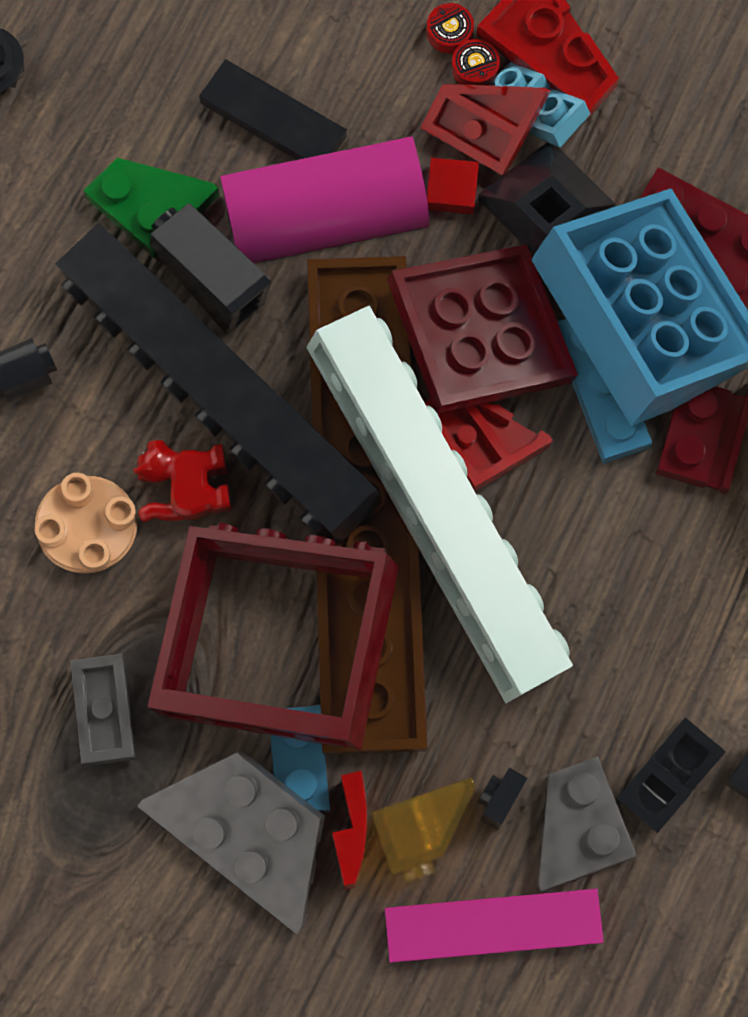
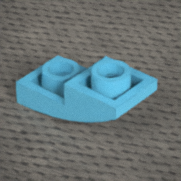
[490,62,591,147]

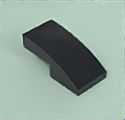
[617,717,726,833]

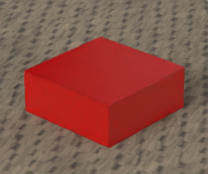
[427,157,479,215]

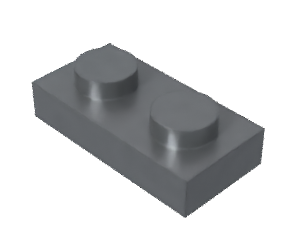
[70,654,136,767]

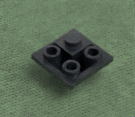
[478,142,616,255]

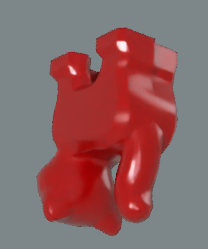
[133,440,232,522]

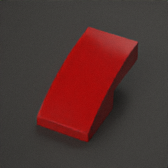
[332,771,367,890]

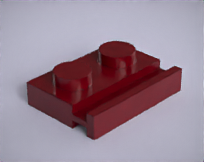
[656,386,748,495]

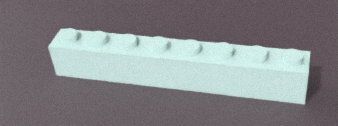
[306,306,573,703]

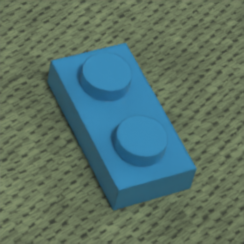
[270,705,330,813]

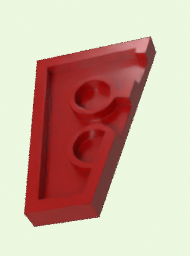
[476,0,619,120]

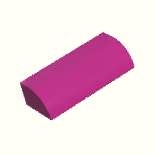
[220,136,429,263]

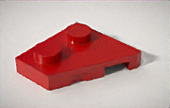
[420,84,551,175]
[424,398,553,492]

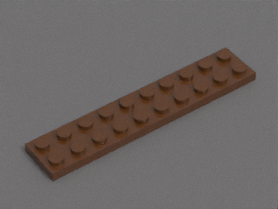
[307,256,428,755]

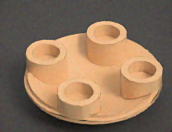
[35,473,138,573]

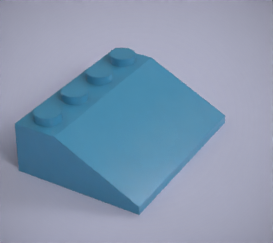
[531,189,748,426]

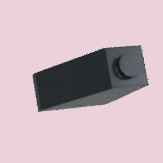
[150,203,272,335]

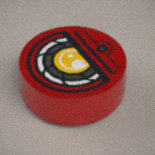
[426,3,474,54]
[452,39,500,85]

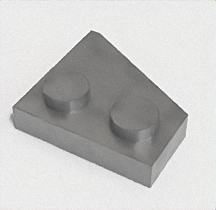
[537,756,637,893]

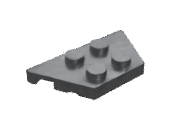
[137,751,325,934]

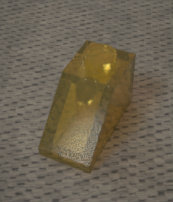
[371,777,475,883]

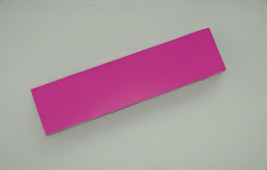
[385,889,604,963]

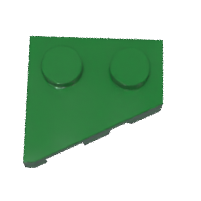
[83,157,220,259]

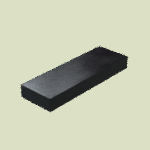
[199,59,347,160]

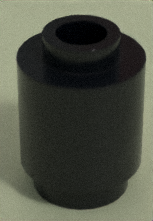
[0,338,57,402]

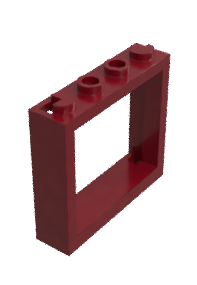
[147,522,399,750]

